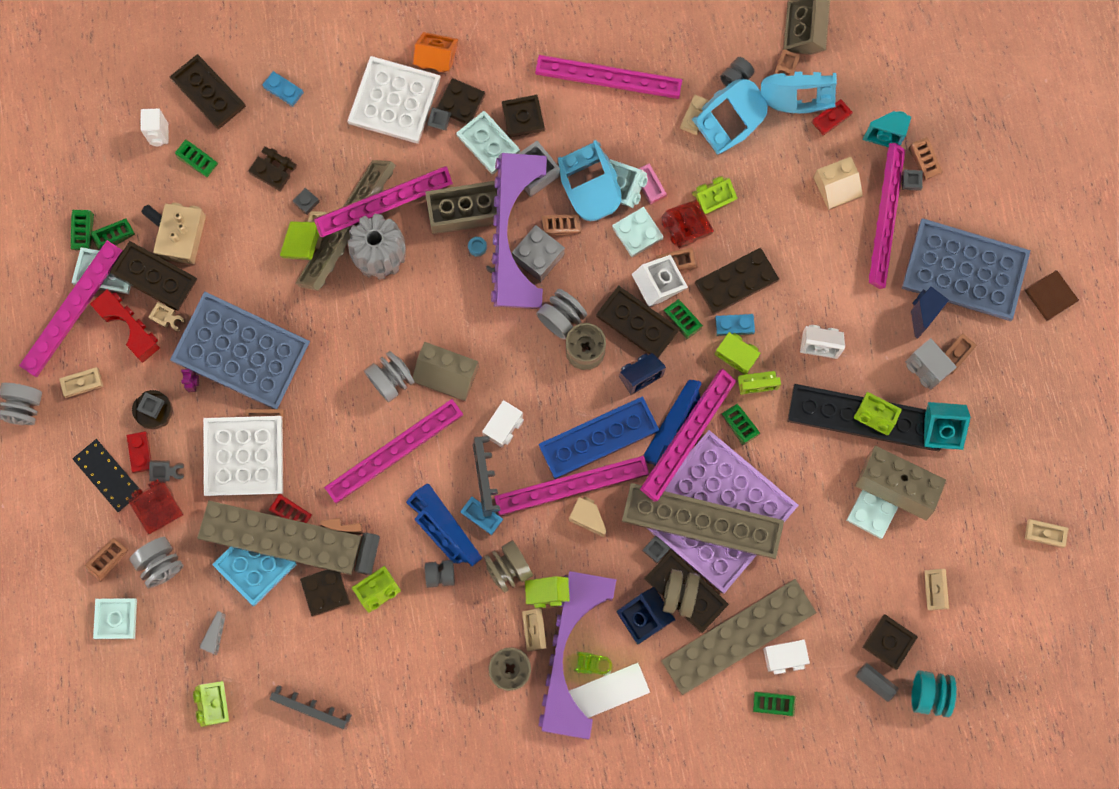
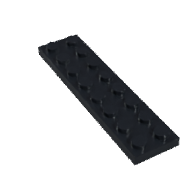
[787,384,941,452]

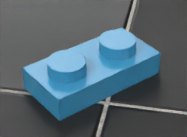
[262,71,303,107]
[715,314,755,336]
[460,497,503,535]

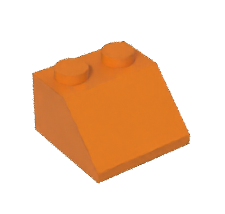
[413,32,458,72]

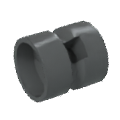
[720,57,755,87]
[425,560,455,588]

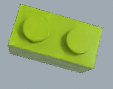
[714,332,761,375]
[525,576,570,608]

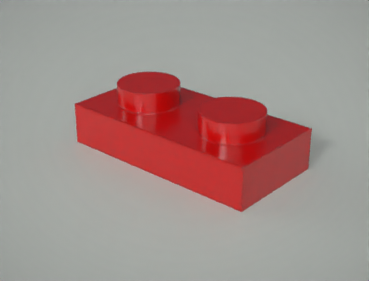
[812,99,853,136]
[126,431,151,473]

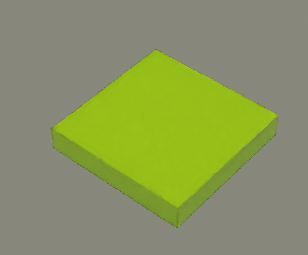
[280,221,319,260]

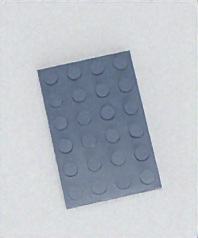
[901,218,1031,321]
[170,291,310,409]

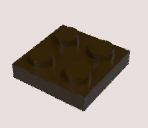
[437,78,486,124]
[502,95,545,138]
[300,570,350,617]
[862,614,918,670]

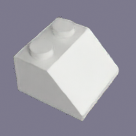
[632,255,688,307]
[800,325,845,359]

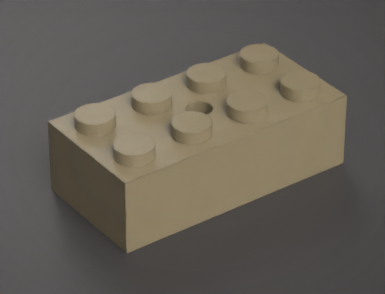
[425,181,497,234]
[855,446,946,521]

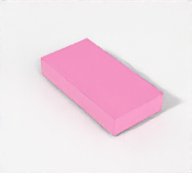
[639,164,667,205]

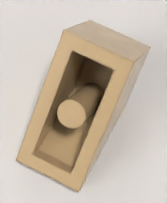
[569,497,606,537]

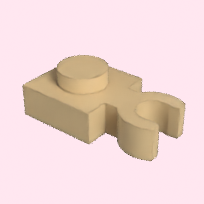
[148,302,185,331]

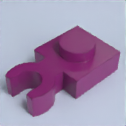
[181,369,199,392]

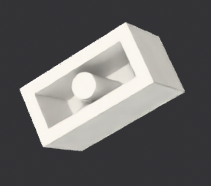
[141,108,169,146]
[482,400,524,447]
[763,640,810,675]

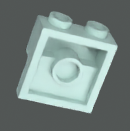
[604,159,648,208]

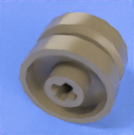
[663,569,700,618]

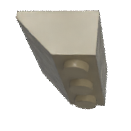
[783,0,830,55]
[413,342,479,401]

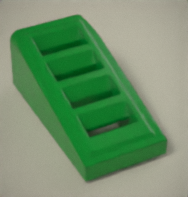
[175,140,218,178]
[71,210,94,250]
[91,218,135,251]
[664,299,703,339]
[721,403,760,445]
[753,692,796,716]

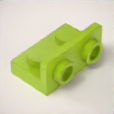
[692,176,738,214]
[738,371,781,395]
[854,392,902,435]
[352,566,401,613]
[193,681,229,727]

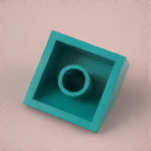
[862,111,912,148]
[924,402,971,450]

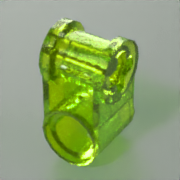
[574,652,613,676]

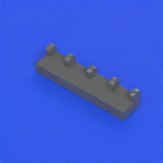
[472,436,500,517]
[269,685,352,730]

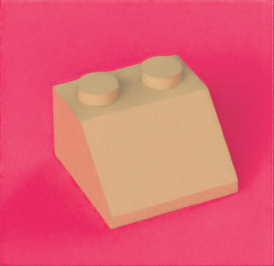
[813,157,863,210]

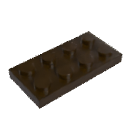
[170,54,246,130]
[110,241,197,311]
[695,247,779,315]
[596,285,680,358]
[644,550,729,634]

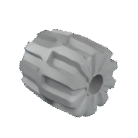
[348,214,406,279]

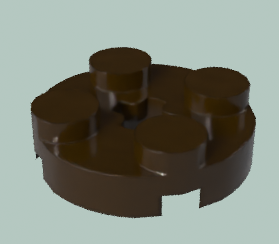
[132,390,173,429]

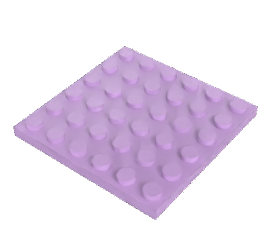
[646,430,799,594]

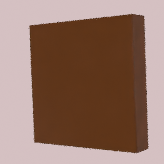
[1025,270,1079,321]

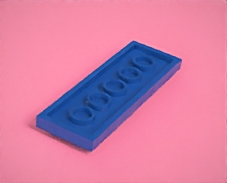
[538,396,660,480]

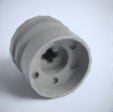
[536,289,587,340]
[364,351,415,402]
[0,382,42,425]
[129,537,184,588]

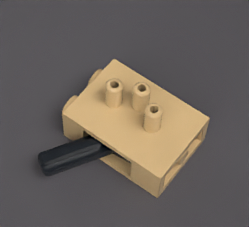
[141,203,206,265]

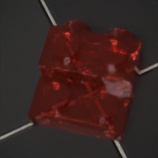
[661,200,714,248]
[128,479,183,535]

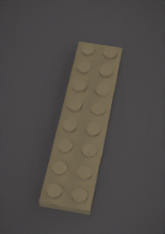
[296,160,396,291]
[622,483,784,559]
[197,500,362,575]
[661,579,817,695]

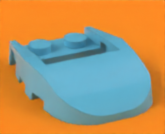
[761,71,837,114]
[692,79,768,154]
[558,140,621,221]

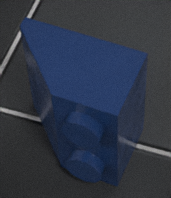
[911,286,949,339]
[619,353,666,395]
[616,587,676,645]

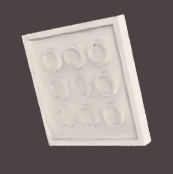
[348,56,441,144]
[203,416,283,496]

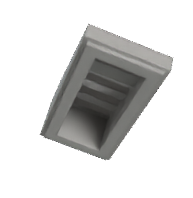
[200,611,226,655]

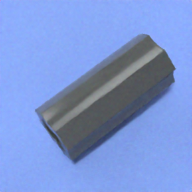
[354,532,380,575]
[856,663,899,702]

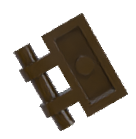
[248,146,297,191]

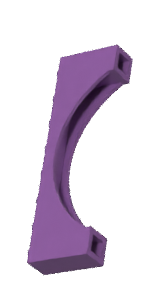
[491,153,547,309]
[538,571,616,740]

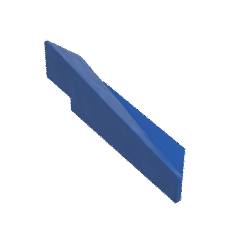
[643,380,702,466]
[406,484,482,566]

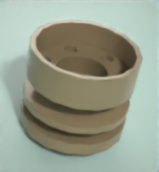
[566,323,606,370]
[484,540,533,593]
[489,647,531,691]

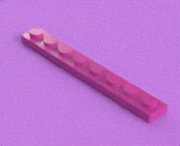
[535,55,682,99]
[869,143,905,289]
[314,166,453,237]
[19,240,123,377]
[640,369,736,501]
[324,399,463,504]
[494,456,649,516]

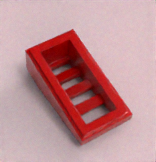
[268,494,312,523]

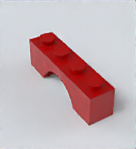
[90,289,160,363]

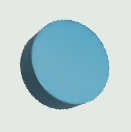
[468,237,487,257]

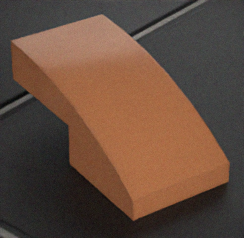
[774,49,800,76]
[320,518,363,534]

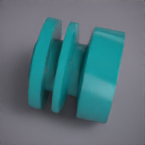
[911,670,957,718]

